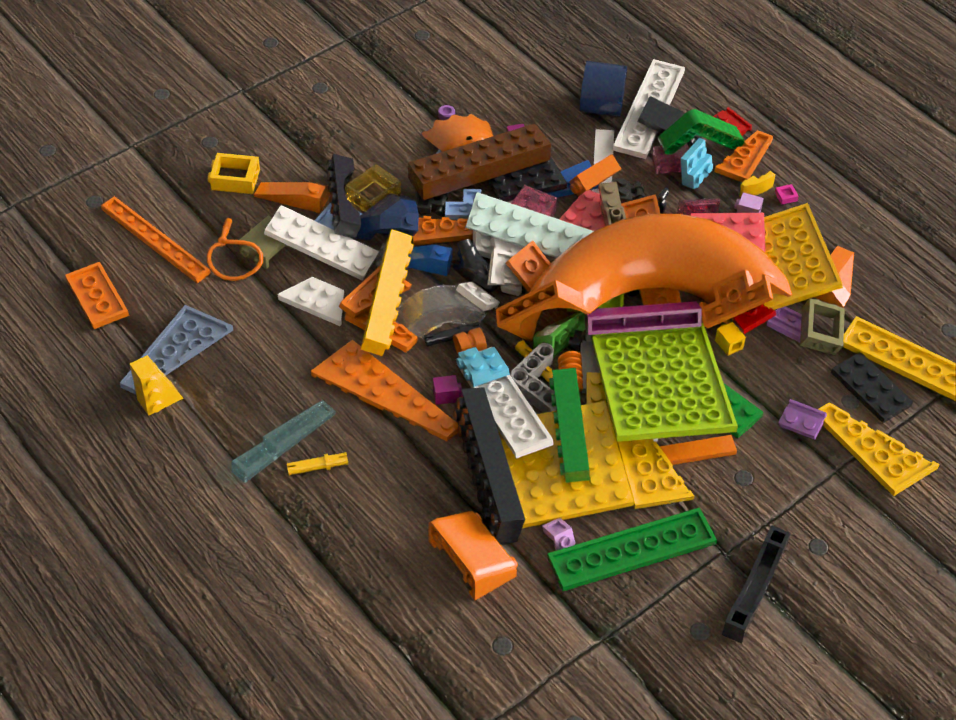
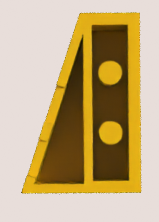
[130,355,183,416]

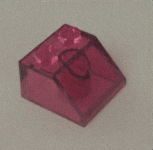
[677,198,720,216]

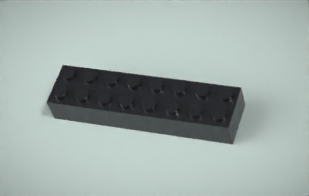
[453,387,525,544]

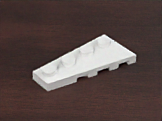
[488,248,522,285]

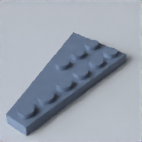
[120,305,233,394]

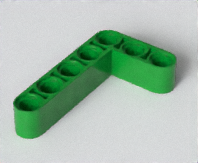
[658,109,744,155]

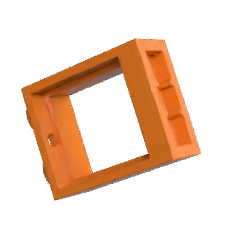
[569,154,621,197]

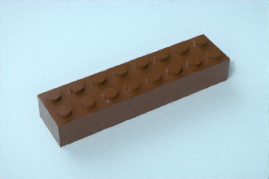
[408,123,551,200]

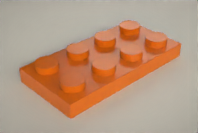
[65,262,129,329]

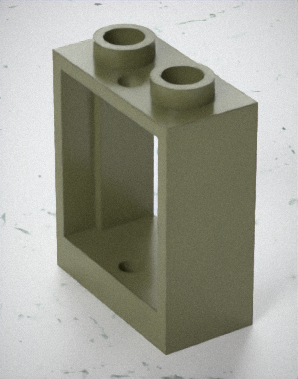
[800,298,845,355]

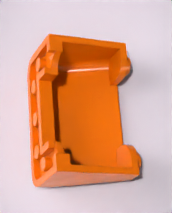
[428,511,518,600]

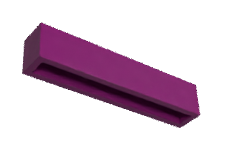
[584,301,702,335]

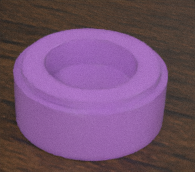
[438,105,455,121]

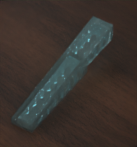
[232,400,336,483]

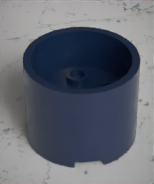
[580,61,627,117]

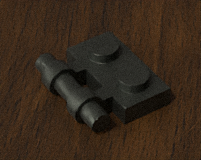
[612,178,645,204]
[414,192,449,216]

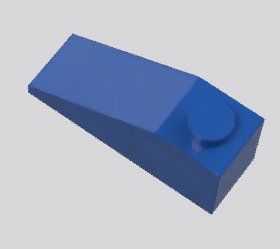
[408,244,452,276]

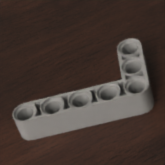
[511,343,556,413]

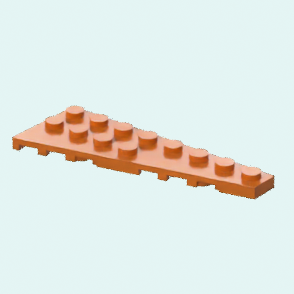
[311,340,458,441]

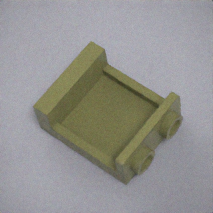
[239,216,292,269]

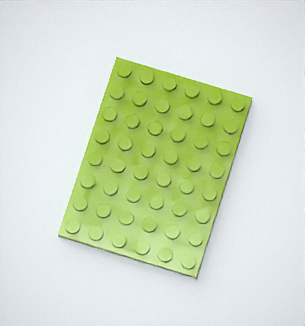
[591,323,738,442]

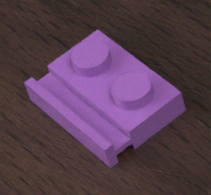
[767,306,814,342]
[778,399,827,440]

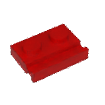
[713,107,752,136]

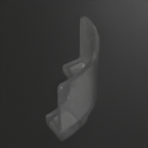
[399,285,486,339]

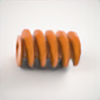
[558,351,583,393]

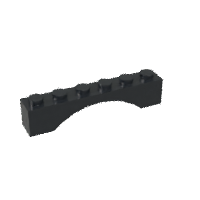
[326,154,361,238]
[722,525,791,644]

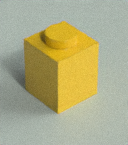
[715,322,746,356]

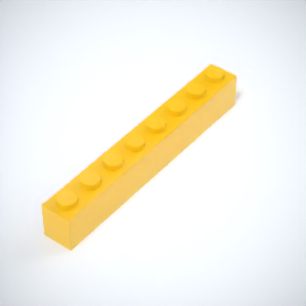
[361,229,414,356]

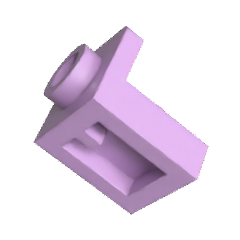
[542,518,575,551]

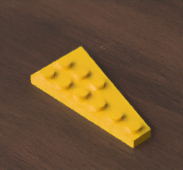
[606,403,694,509]
[818,403,939,496]

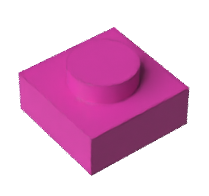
[775,184,799,205]

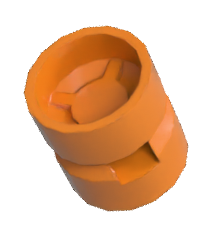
[453,327,487,354]

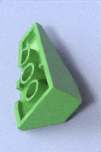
[533,307,599,359]

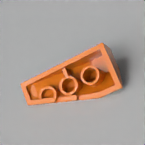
[254,182,330,213]
[814,246,854,308]

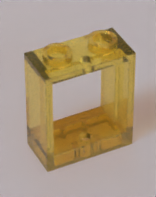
[345,164,401,212]

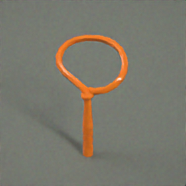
[207,218,263,281]

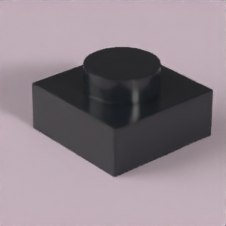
[568,330,583,352]

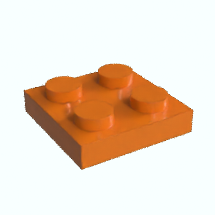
[505,241,551,292]

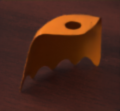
[422,114,493,152]

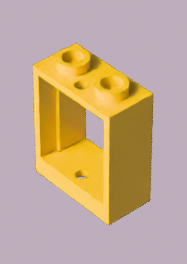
[208,153,260,194]

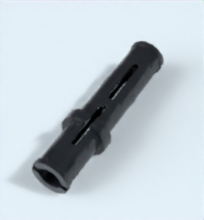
[424,322,481,347]

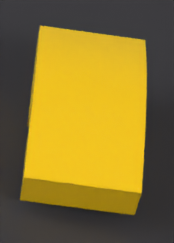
[739,171,775,197]

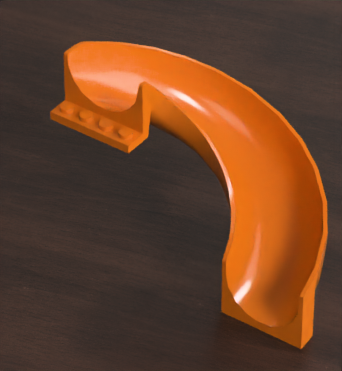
[496,214,792,342]

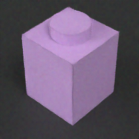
[734,193,764,213]

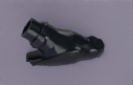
[451,239,499,292]

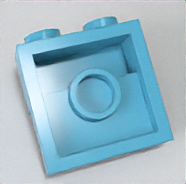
[681,138,713,189]
[456,347,510,387]

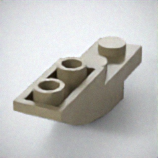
[598,182,626,226]

